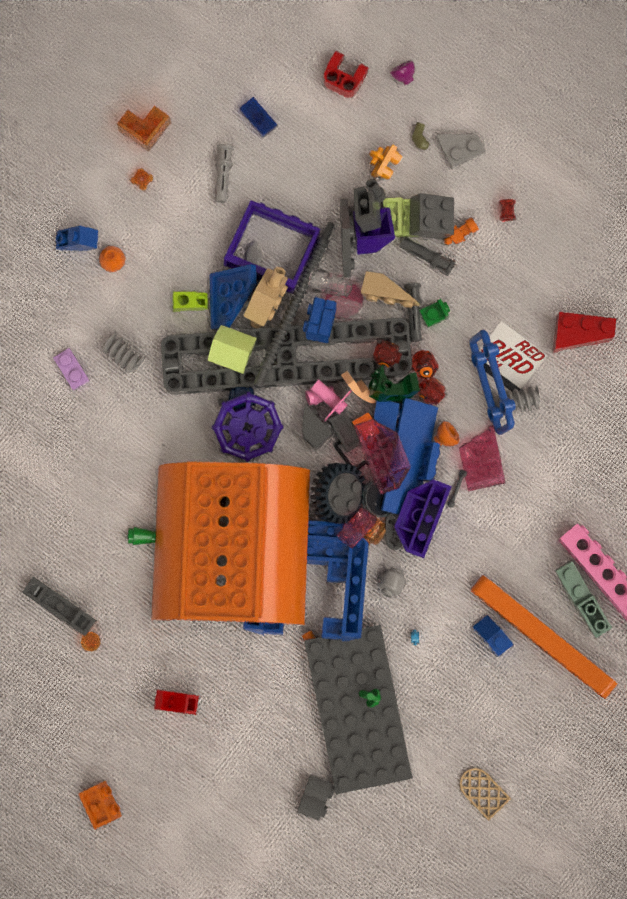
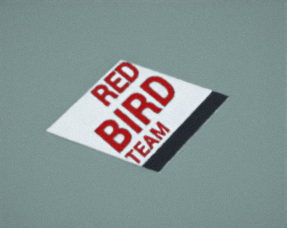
[471,321,547,392]

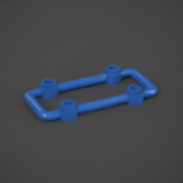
[469,330,516,435]

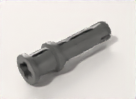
[399,237,456,276]
[404,283,422,342]

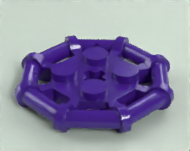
[212,391,284,462]

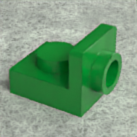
[420,298,450,328]

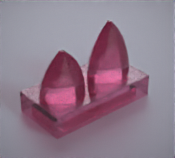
[337,508,378,549]

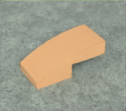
[341,371,376,404]

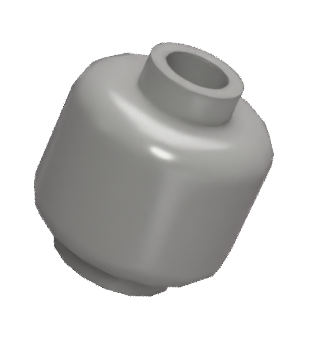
[378,567,406,598]

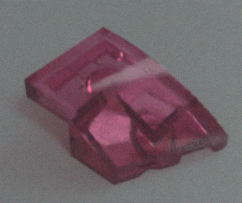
[459,425,506,491]

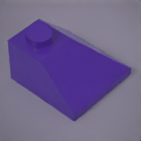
[352,207,395,255]

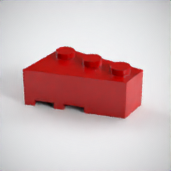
[553,312,616,353]

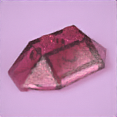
[355,419,411,495]

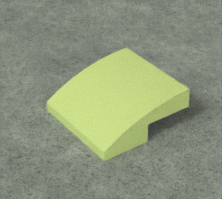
[383,197,420,237]

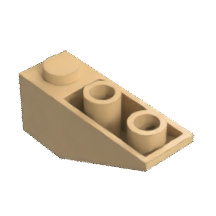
[361,271,420,308]

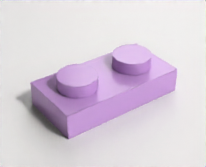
[53,348,90,391]

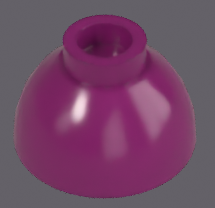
[390,60,415,85]

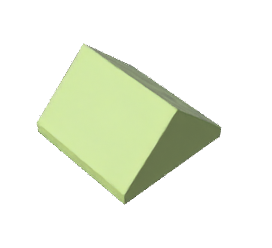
[207,325,257,374]

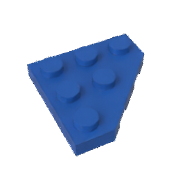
[210,264,257,330]

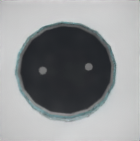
[361,479,390,517]

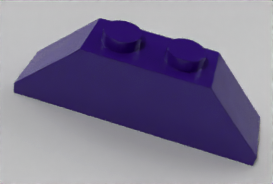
[394,479,452,559]

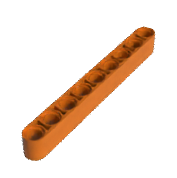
[470,575,617,699]

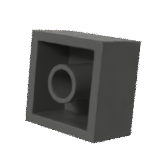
[410,193,454,239]

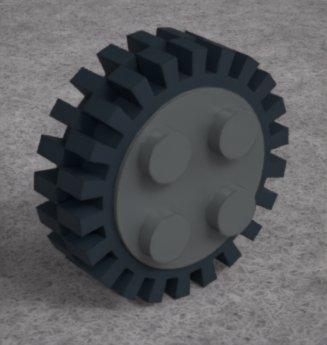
[310,463,368,524]

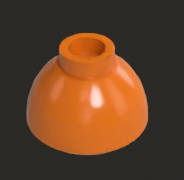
[99,246,125,272]
[434,421,460,446]

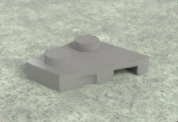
[436,134,486,169]

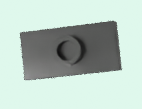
[328,410,364,453]

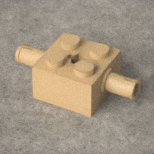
[244,267,288,329]

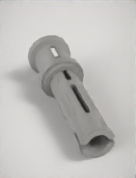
[215,144,234,203]

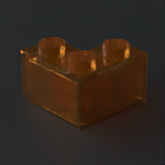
[117,105,171,152]

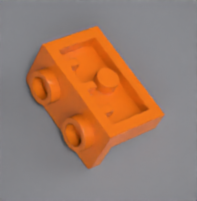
[78,781,122,829]

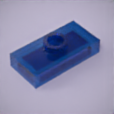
[239,97,278,138]

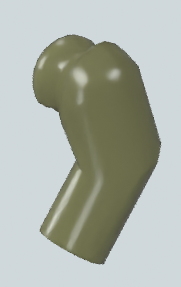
[412,122,429,150]

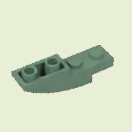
[554,560,612,638]

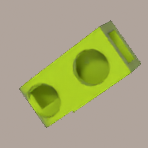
[172,292,208,312]

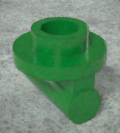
[359,689,381,708]

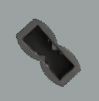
[297,774,335,821]

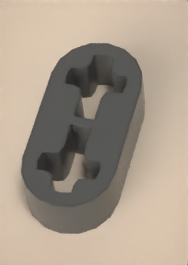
[385,513,402,550]

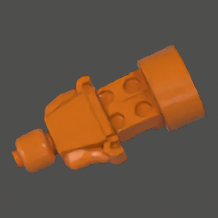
[444,217,479,245]

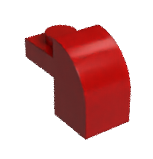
[154,690,199,715]

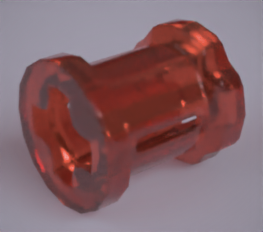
[499,199,516,221]

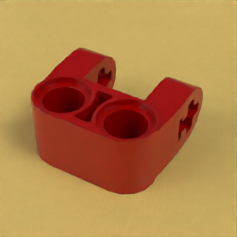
[324,51,369,98]

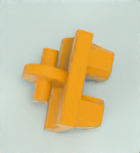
[369,144,403,180]

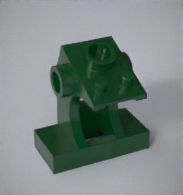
[368,365,420,404]

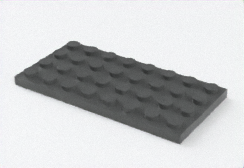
[304,625,413,795]

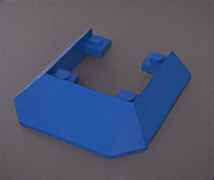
[243,520,369,642]

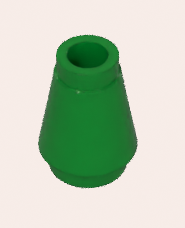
[128,527,156,546]

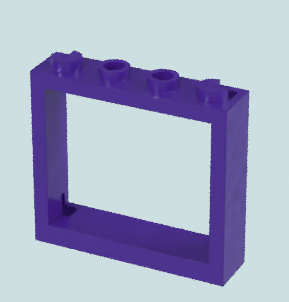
[223,200,320,294]

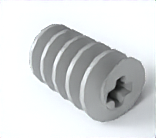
[103,332,145,373]
[499,385,540,414]

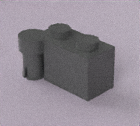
[353,179,386,232]

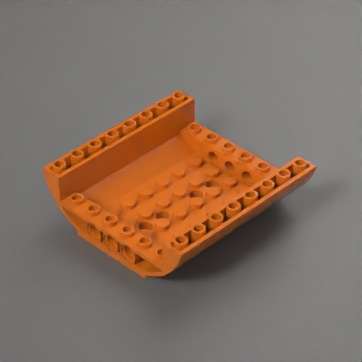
[151,462,310,625]

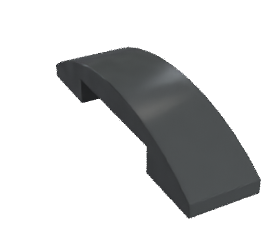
[22,577,96,636]

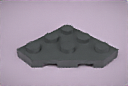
[340,199,355,278]

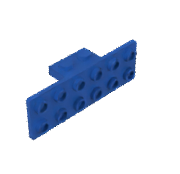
[381,398,440,515]

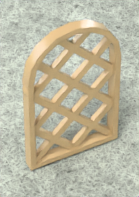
[460,768,511,821]

